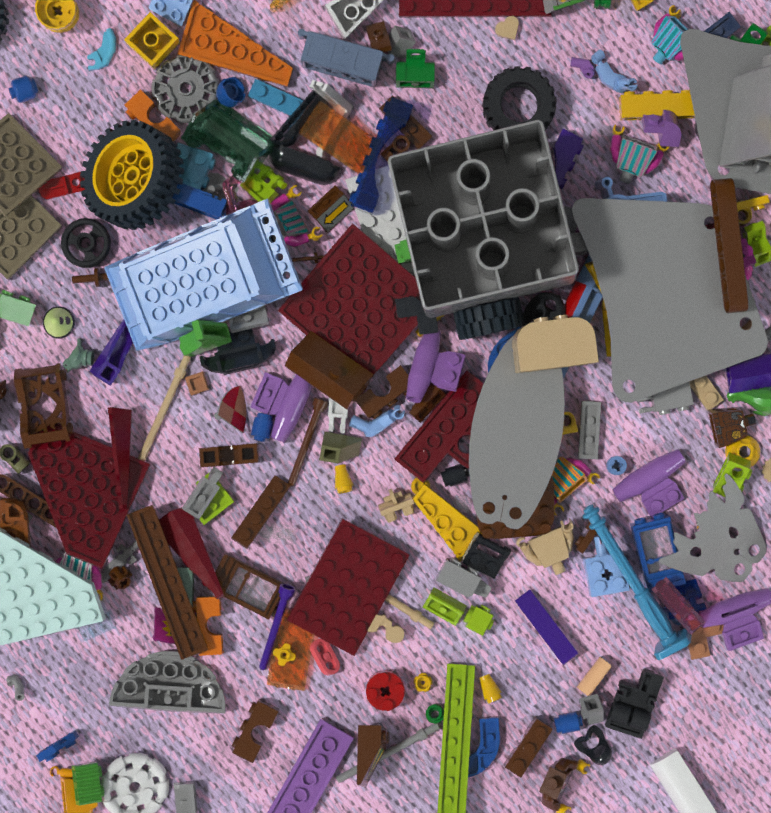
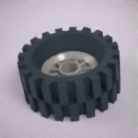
[453,297,525,340]

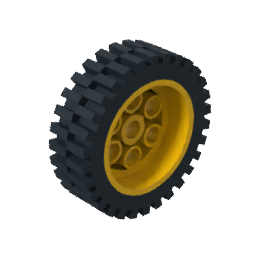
[80,120,184,230]

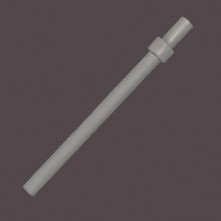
[336,724,440,783]

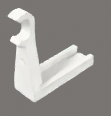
[309,80,353,160]

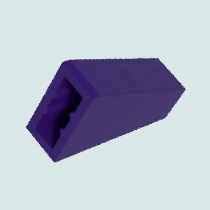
[725,354,771,393]

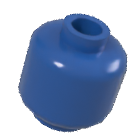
[8,75,38,103]

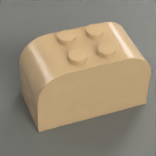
[512,315,599,373]

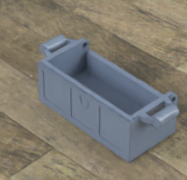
[298,29,394,87]

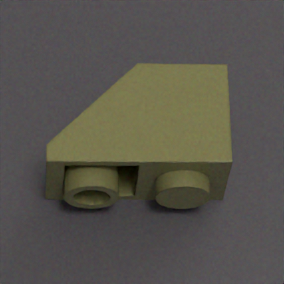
[319,431,362,464]

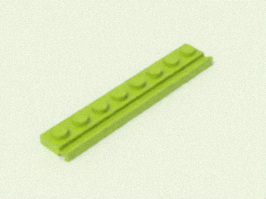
[437,664,475,813]

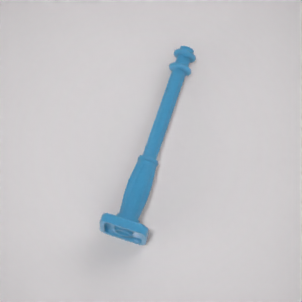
[582,504,692,660]

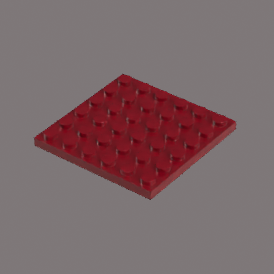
[278,223,421,376]

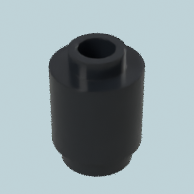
[441,464,470,487]

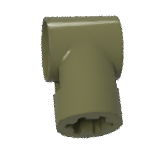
[0,444,31,474]

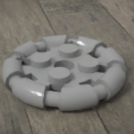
[151,55,220,123]

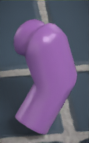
[570,57,595,79]

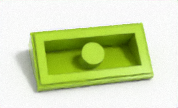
[422,587,467,626]

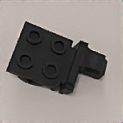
[605,668,664,739]

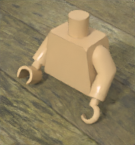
[516,518,574,575]

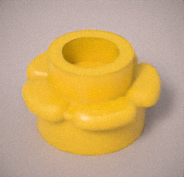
[413,673,432,692]

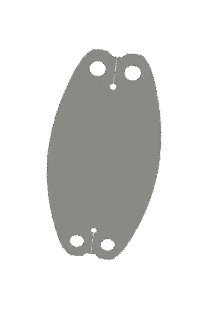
[469,337,565,529]

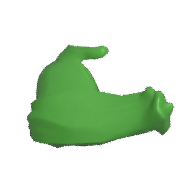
[726,387,771,416]

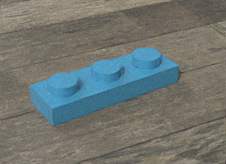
[248,79,304,116]

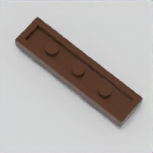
[231,475,291,549]

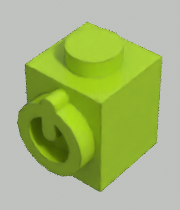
[463,604,495,636]

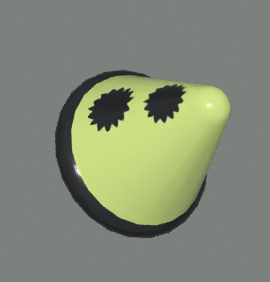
[43,306,75,339]

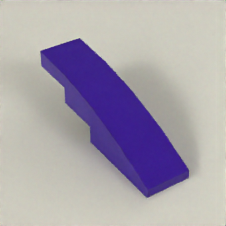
[515,590,578,666]

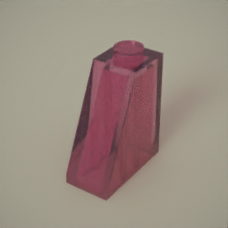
[651,577,706,635]

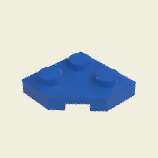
[36,730,79,762]

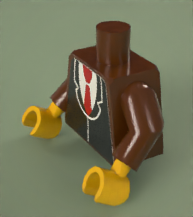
[539,758,590,813]

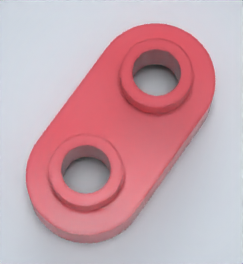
[310,638,340,676]

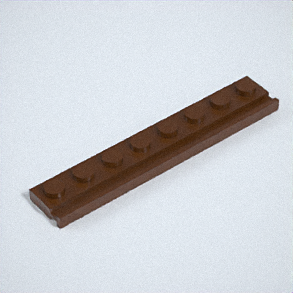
[127,505,208,660]

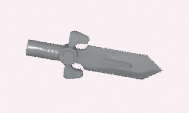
[101,540,139,583]

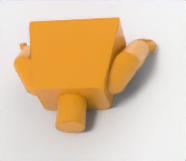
[50,766,98,813]

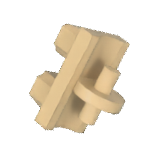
[378,488,414,523]

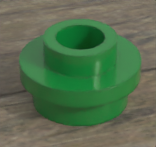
[426,704,444,724]

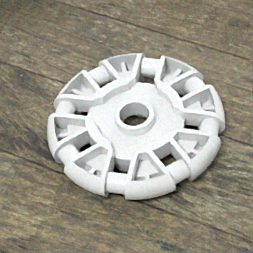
[100,753,169,813]

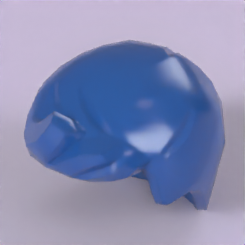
[216,77,246,108]

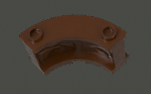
[14,363,74,449]

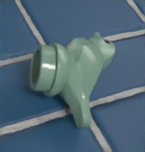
[63,338,94,373]

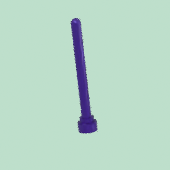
[259,583,295,670]

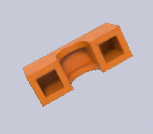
[124,89,182,141]
[193,596,224,656]

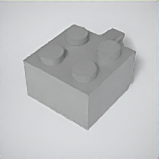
[435,557,492,598]

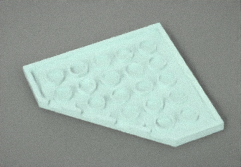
[0,528,106,646]

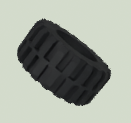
[482,66,557,131]

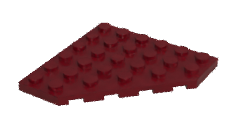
[28,425,150,569]

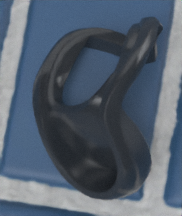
[574,725,612,765]

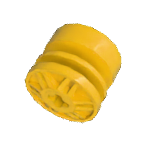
[35,0,79,33]

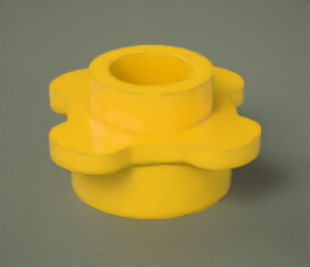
[273,643,296,666]

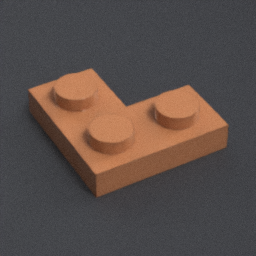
[683,619,724,660]

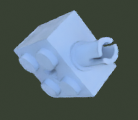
[583,536,630,597]

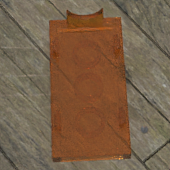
[299,101,383,176]
[267,609,314,691]

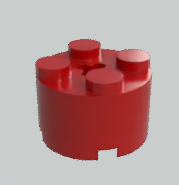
[366,670,405,711]

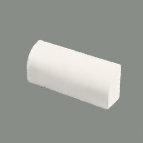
[649,748,717,813]

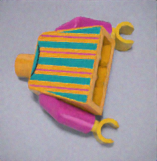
[552,456,600,516]

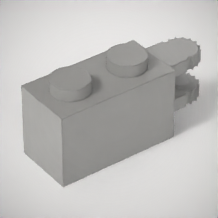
[637,382,694,415]

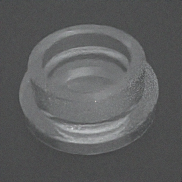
[453,495,472,514]

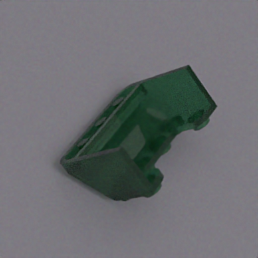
[181,100,276,183]

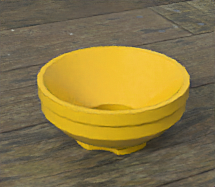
[725,435,760,469]

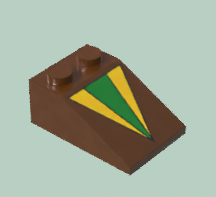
[357,725,390,787]

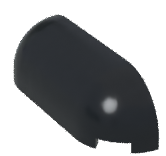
[270,90,328,147]
[269,143,343,185]

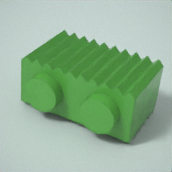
[71,762,104,806]

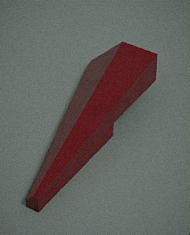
[108,407,132,510]
[159,507,224,599]

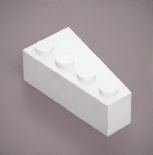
[324,0,384,40]

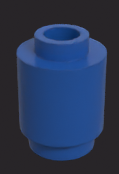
[251,413,273,442]
[554,712,583,734]

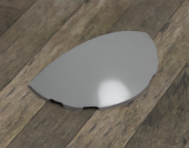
[109,651,225,714]

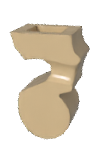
[367,614,404,643]

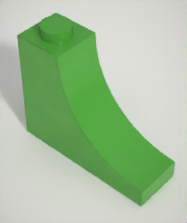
[179,320,232,357]

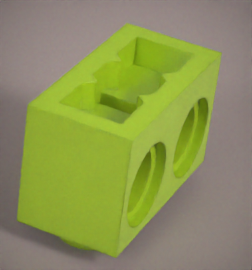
[713,452,752,497]

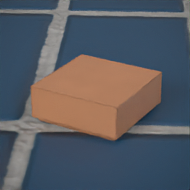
[185,371,209,396]

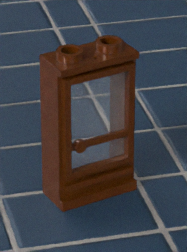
[207,553,283,620]

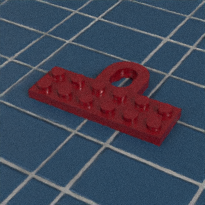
[394,371,484,483]

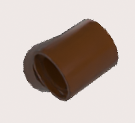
[380,135,410,163]

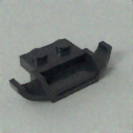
[199,328,276,375]

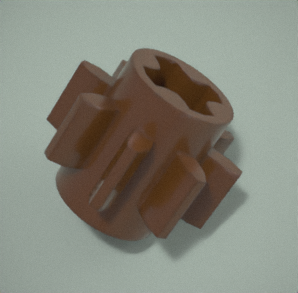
[108,565,133,590]

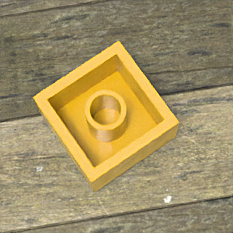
[124,12,180,70]

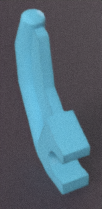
[87,28,116,71]

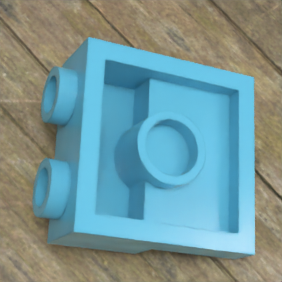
[176,143,216,190]

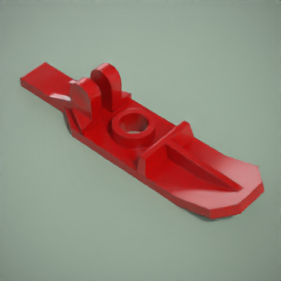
[39,172,85,200]

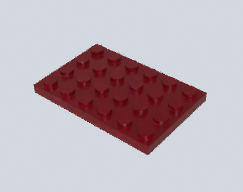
[286,518,410,656]

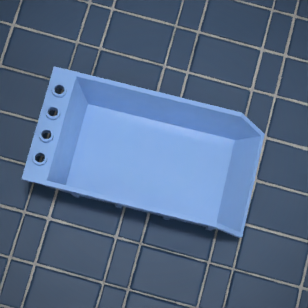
[104,199,303,351]

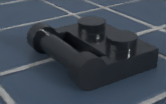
[461,532,511,579]

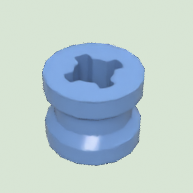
[606,456,627,475]

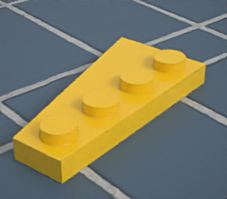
[412,483,482,561]

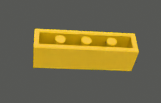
[619,90,695,121]

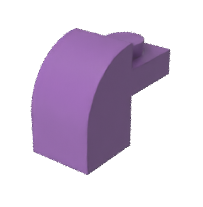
[642,110,681,147]

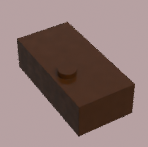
[285,331,374,409]

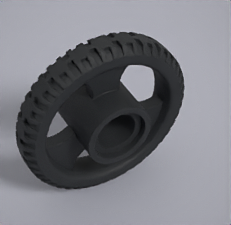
[61,218,111,268]
[523,292,565,325]

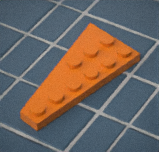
[177,0,293,87]

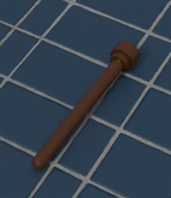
[288,398,329,486]

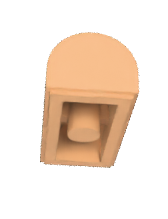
[577,657,612,696]

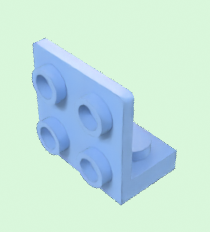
[149,0,193,26]

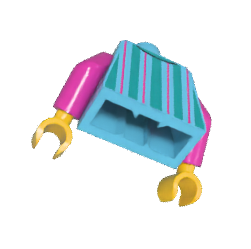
[652,5,688,64]

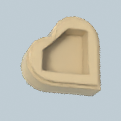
[495,16,519,41]

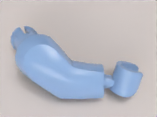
[591,49,638,93]
[349,405,405,437]

